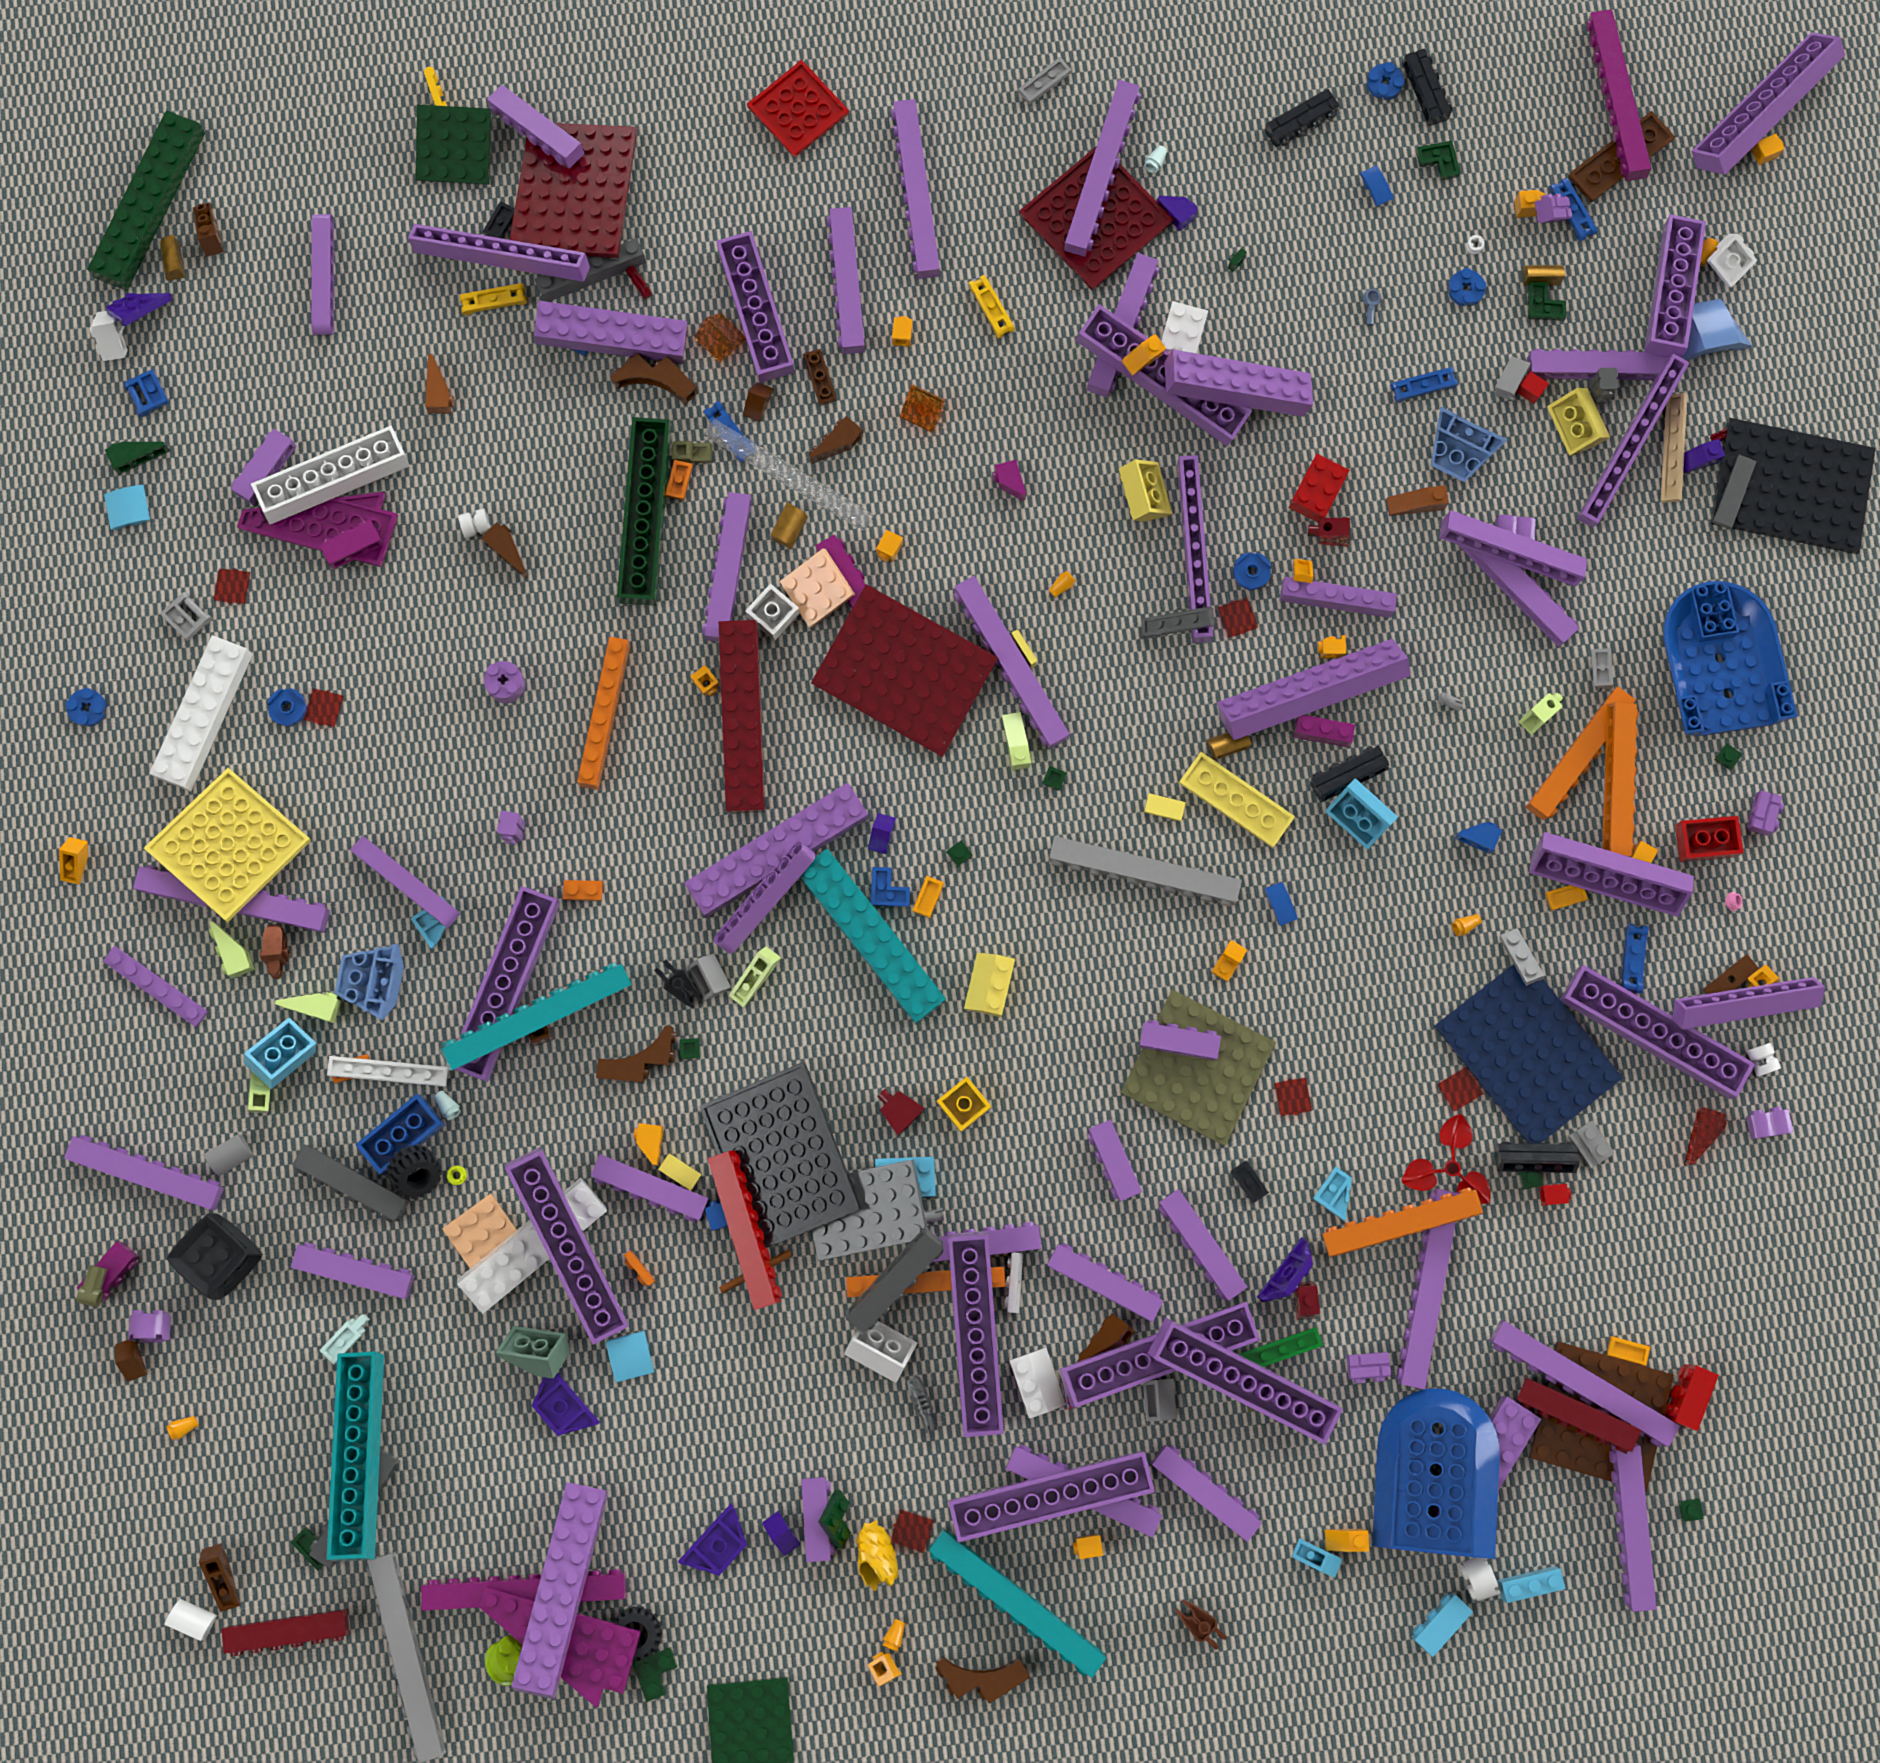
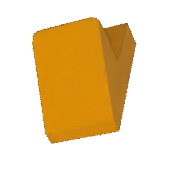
[1211,940,1247,982]

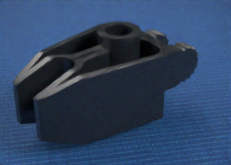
[654,959,702,1008]

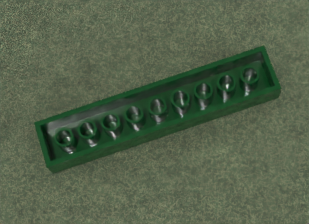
[87,110,205,291]
[617,417,672,606]

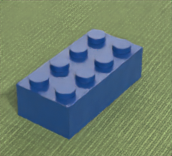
[355,1094,446,1176]

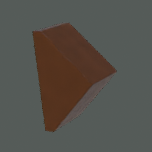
[743,382,774,422]
[529,1024,554,1046]
[115,1340,148,1382]

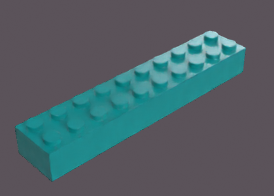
[799,849,946,1025]
[439,962,632,1070]
[326,1351,384,1562]
[929,1527,1106,1678]

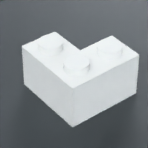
[90,311,128,361]

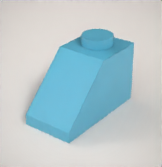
[1292,1538,1343,1578]

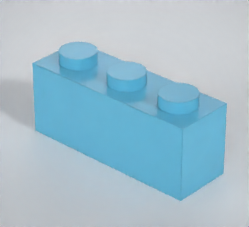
[1496,1566,1566,1603]
[1411,1592,1473,1657]

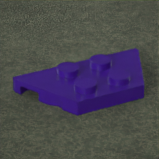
[106,293,172,326]
[1257,1237,1313,1302]
[531,1372,601,1436]
[678,1503,748,1576]

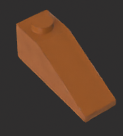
[425,354,454,414]
[1386,485,1449,516]

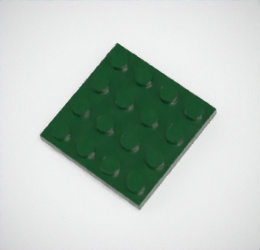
[415,104,491,185]
[707,1677,794,1763]

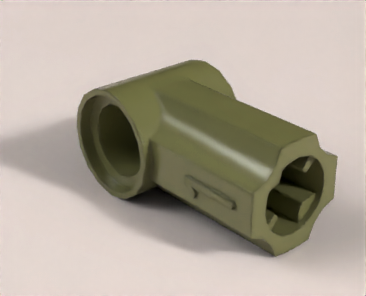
[76,1265,108,1308]

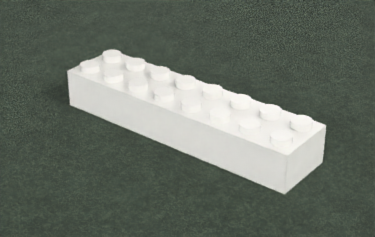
[251,426,410,524]
[149,635,253,792]
[457,1178,607,1314]

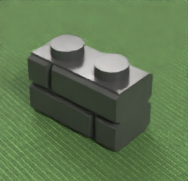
[1589,368,1619,405]

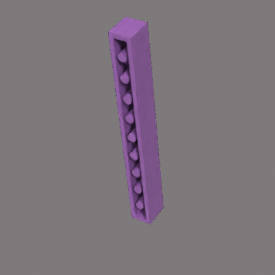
[1064,80,1141,257]
[891,99,940,279]
[408,224,590,282]
[1576,353,1690,528]
[1177,455,1213,643]
[953,576,1070,750]
[133,865,330,933]
[1396,1189,1460,1389]
[1489,1321,1680,1448]

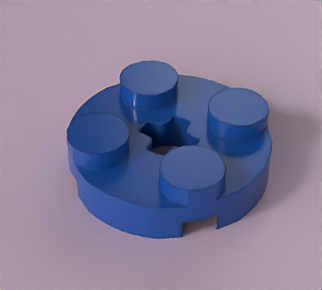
[1367,62,1404,100]
[1448,268,1486,306]
[1233,552,1271,591]
[65,688,107,727]
[268,688,308,727]

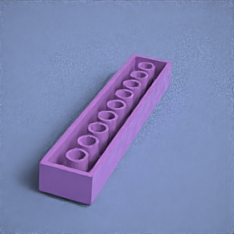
[1691,32,1845,175]
[1075,304,1252,446]
[1217,639,1411,740]
[684,783,869,918]
[454,886,560,1082]
[1560,965,1755,1099]
[504,1147,629,1345]
[948,1231,1004,1437]
[1058,1302,1260,1408]
[1147,1317,1343,1445]
[948,1450,1155,1542]
[512,1482,608,1700]

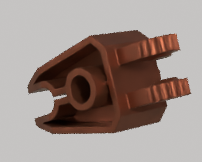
[260,924,290,980]
[1175,1599,1227,1650]

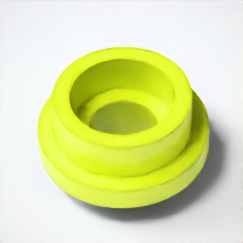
[447,1166,467,1185]

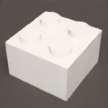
[745,583,800,641]

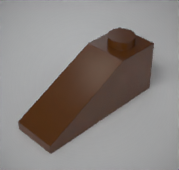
[481,522,528,579]
[199,1543,240,1612]

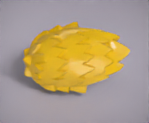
[855,1520,898,1591]

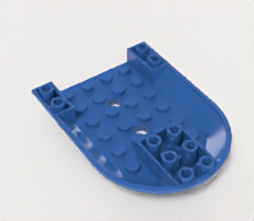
[1663,581,1798,737]
[1372,1388,1500,1559]

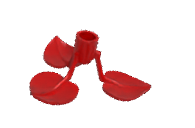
[1401,1114,1491,1204]

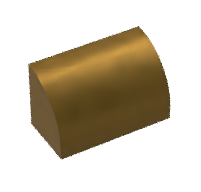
[160,235,185,281]
[1522,265,1565,286]
[770,502,808,550]
[1206,732,1252,761]

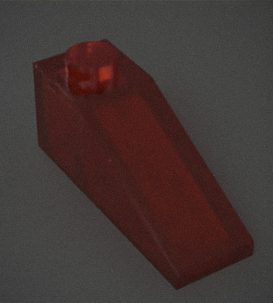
[1684,1107,1727,1166]

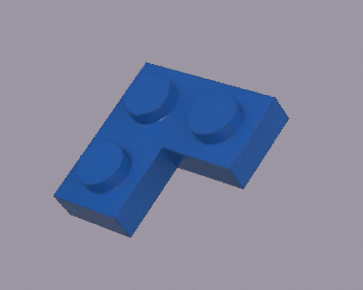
[871,867,910,907]

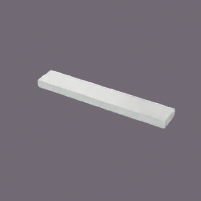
[327,1056,448,1087]

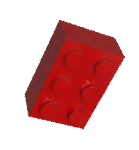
[1288,453,1350,523]
[1675,816,1744,862]
[1664,1364,1719,1431]

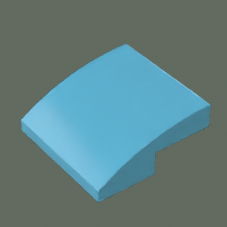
[104,485,150,531]
[606,1331,654,1382]

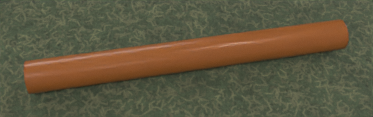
[719,1249,792,1294]

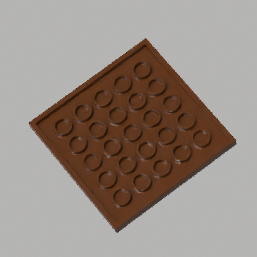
[1529,1341,1674,1492]

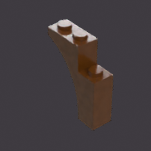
[610,353,698,405]
[596,1026,677,1084]
[935,1656,1030,1704]

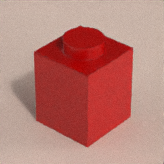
[1516,371,1549,404]
[1539,1184,1571,1206]

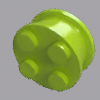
[485,1635,523,1686]

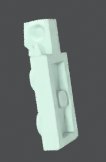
[320,1314,370,1365]

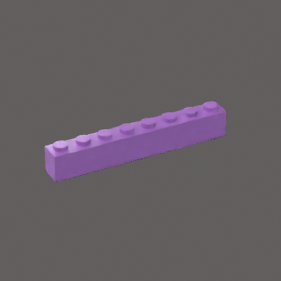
[827,207,865,354]
[1087,253,1160,398]
[1527,349,1669,380]
[702,492,752,642]
[1440,510,1587,587]
[1458,545,1579,647]
[1672,977,1825,1029]
[64,1134,224,1210]
[1005,1444,1162,1538]
[1609,1444,1657,1612]

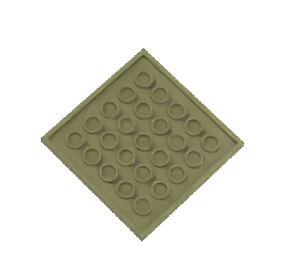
[1120,990,1276,1146]

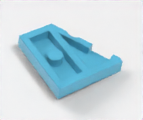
[410,897,447,949]
[1313,1167,1352,1221]

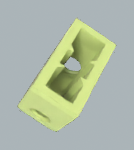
[1518,693,1563,735]

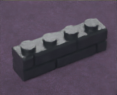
[1402,49,1453,126]
[1264,89,1339,147]
[1310,746,1389,803]
[1495,1142,1580,1173]

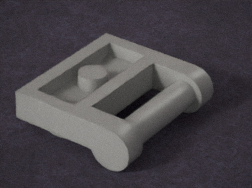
[160,592,212,641]

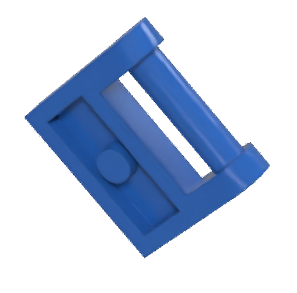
[123,369,169,417]

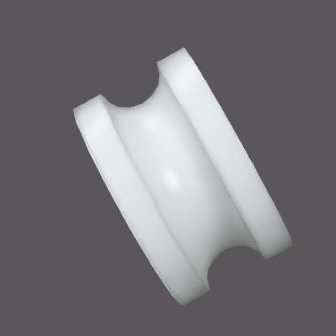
[1466,235,1485,254]

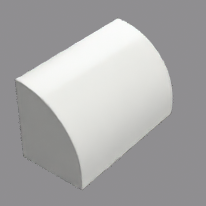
[164,1599,217,1641]

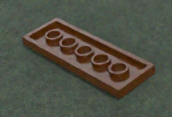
[1568,111,1675,203]

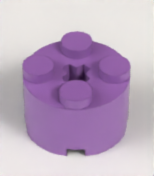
[484,661,526,704]
[128,1310,171,1343]

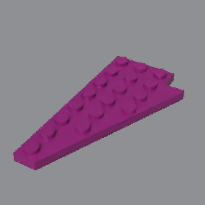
[237,492,398,568]
[479,1587,641,1707]

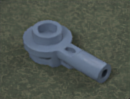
[1363,289,1381,326]

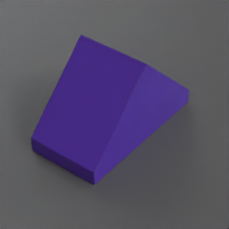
[868,813,896,854]
[762,1511,801,1556]

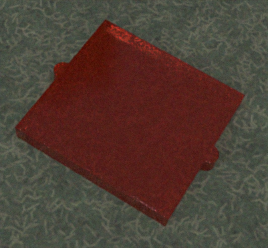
[213,568,250,604]
[1218,597,1258,638]
[304,688,344,727]
[1437,1067,1483,1112]
[1274,1078,1312,1117]
[891,1509,934,1553]

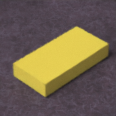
[1011,630,1037,669]
[1144,793,1186,822]
[658,1153,702,1191]

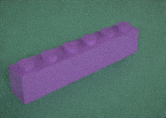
[487,85,584,169]
[1279,577,1397,618]
[591,1154,710,1223]
[1158,1189,1247,1301]
[932,1222,1041,1262]
[290,1242,415,1299]
[1046,1243,1163,1322]
[1150,1445,1262,1542]

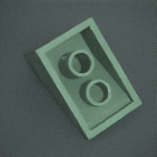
[495,1326,571,1379]

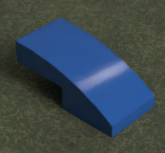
[1360,165,1394,206]
[1264,881,1298,926]

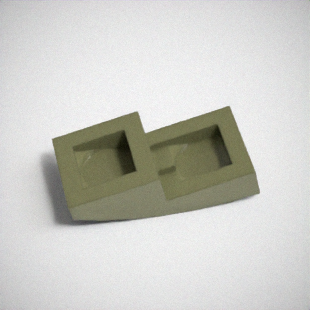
[672,441,713,463]

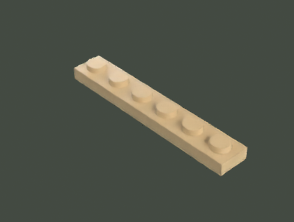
[1661,393,1687,503]

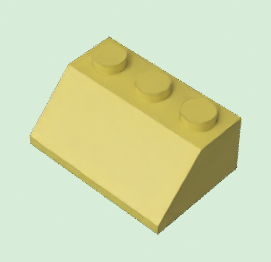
[1547,388,1610,456]
[1119,459,1173,522]
[964,953,1015,1018]

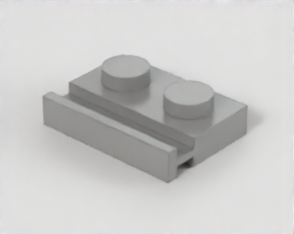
[1568,1120,1614,1169]

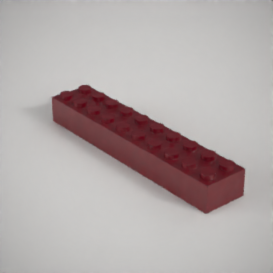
[718,620,766,813]

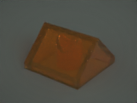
[694,313,746,363]
[900,384,945,433]

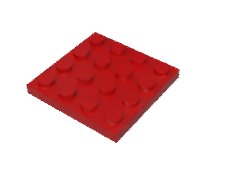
[747,60,849,158]

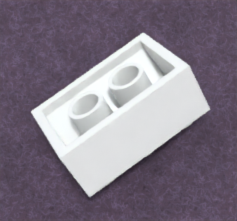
[844,1321,917,1383]
[1009,1348,1066,1419]

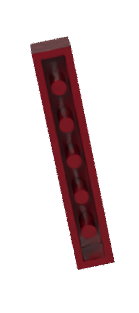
[1517,1378,1642,1454]
[221,1609,350,1656]

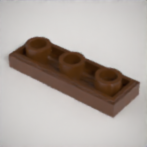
[803,349,837,406]
[1702,954,1759,995]

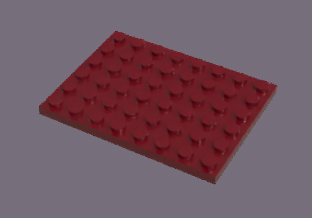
[510,123,637,258]
[811,584,998,757]

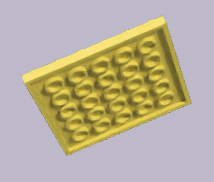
[144,768,311,923]

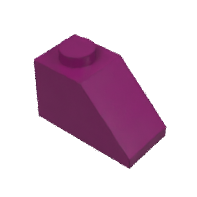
[992,459,1026,501]

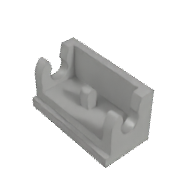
[1495,356,1530,400]
[1591,648,1613,690]

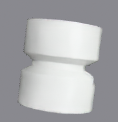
[458,508,490,538]
[1747,1043,1781,1077]

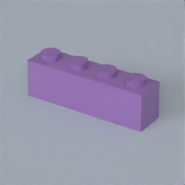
[231,428,297,506]
[1139,1020,1221,1061]
[1087,1119,1142,1202]
[801,1477,835,1562]

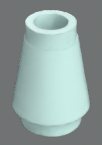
[1144,145,1167,173]
[434,1091,461,1120]

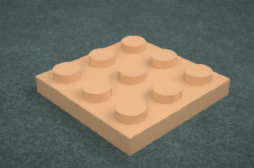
[780,548,855,628]
[442,1194,517,1268]

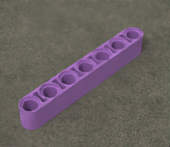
[311,214,334,335]
[350,835,461,928]
[714,842,815,954]

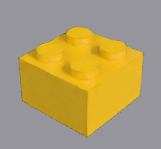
[936,1076,992,1133]

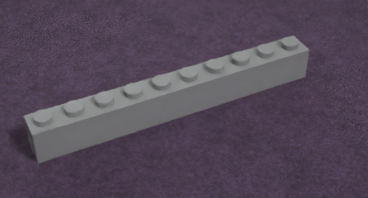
[1048,836,1242,907]
[366,1552,446,1763]

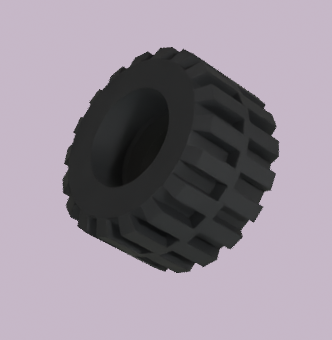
[387,1145,442,1199]
[613,1606,663,1661]

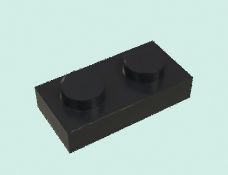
[483,201,515,239]
[1230,1160,1269,1204]

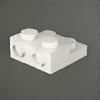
[1707,233,1757,287]

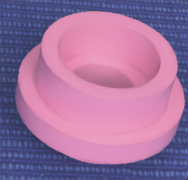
[1725,892,1742,911]

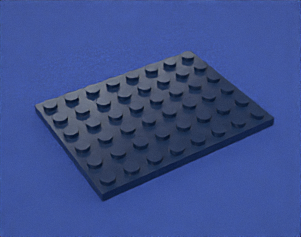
[1434,964,1623,1144]

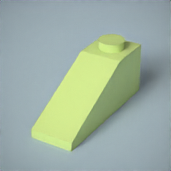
[1002,712,1031,771]
[729,946,781,1007]
[275,992,342,1023]

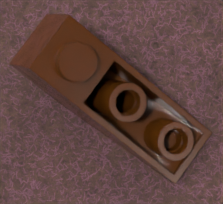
[193,202,224,257]
[809,416,863,464]
[1077,1313,1136,1362]

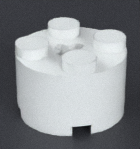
[1459,1558,1501,1602]

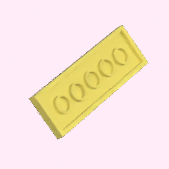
[1179,752,1295,848]

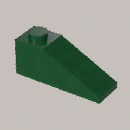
[105,441,170,475]

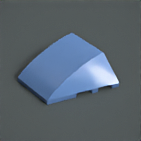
[1682,299,1752,360]
[1431,407,1508,482]
[334,943,404,1020]

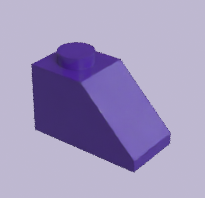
[1157,195,1198,231]
[1683,439,1725,474]

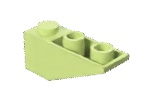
[209,921,255,978]
[247,1071,270,1113]

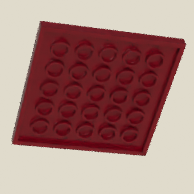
[1019,146,1174,291]

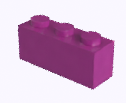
[319,520,384,570]
[1293,715,1355,748]
[77,1241,140,1303]

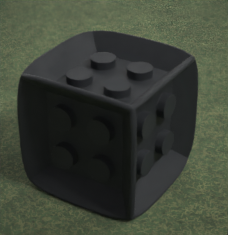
[166,1213,263,1300]

